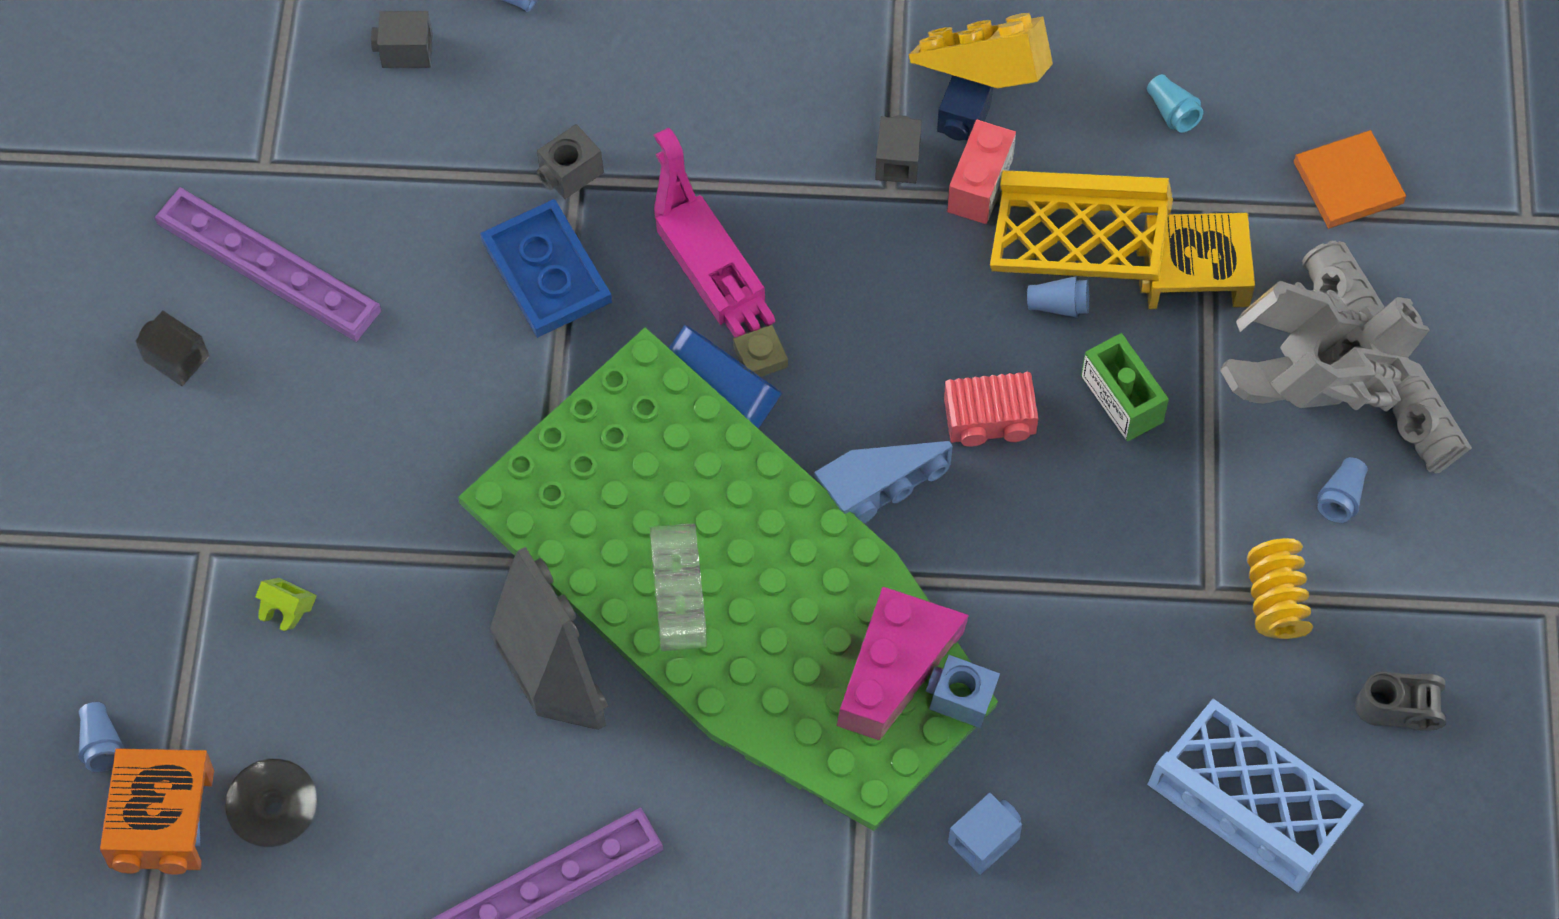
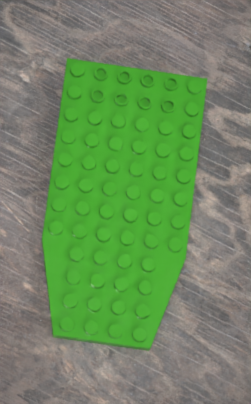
[458,327,998,831]

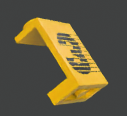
[1137,213,1255,309]

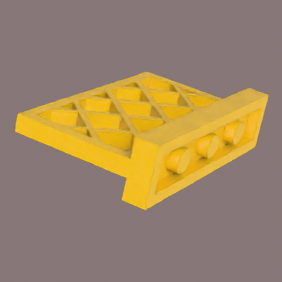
[990,170,1173,281]

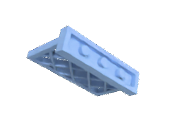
[1147,699,1364,893]

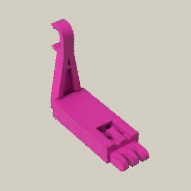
[654,127,775,338]

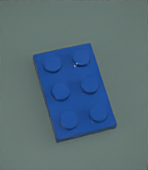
[480,199,612,338]

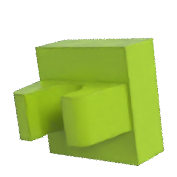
[255,578,317,631]

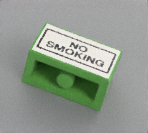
[1081,333,1169,442]

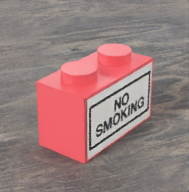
[947,120,1016,224]

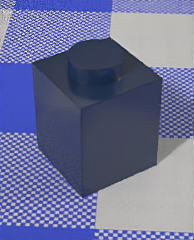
[937,75,993,141]

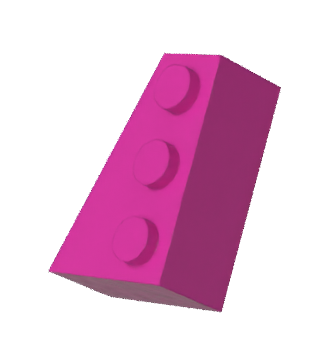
[837,587,969,740]

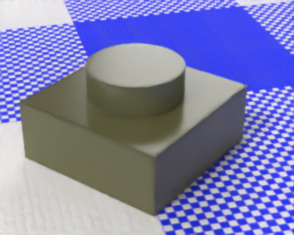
[733,325,788,377]

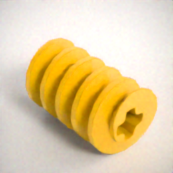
[1247,538,1313,639]

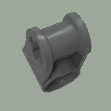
[1355,671,1446,731]

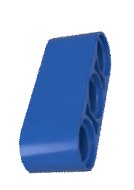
[669,325,783,429]

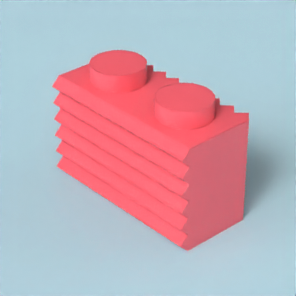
[944,371,1038,447]

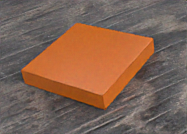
[1294,130,1406,229]

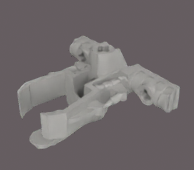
[1220,240,1472,473]

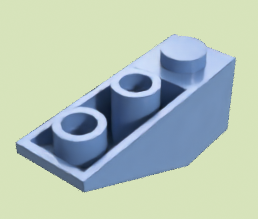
[814,441,953,523]

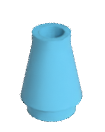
[1147,74,1203,133]

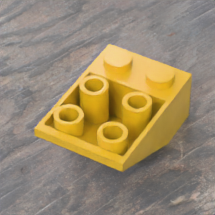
[908,13,1053,89]

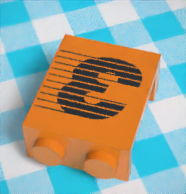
[100,748,214,875]

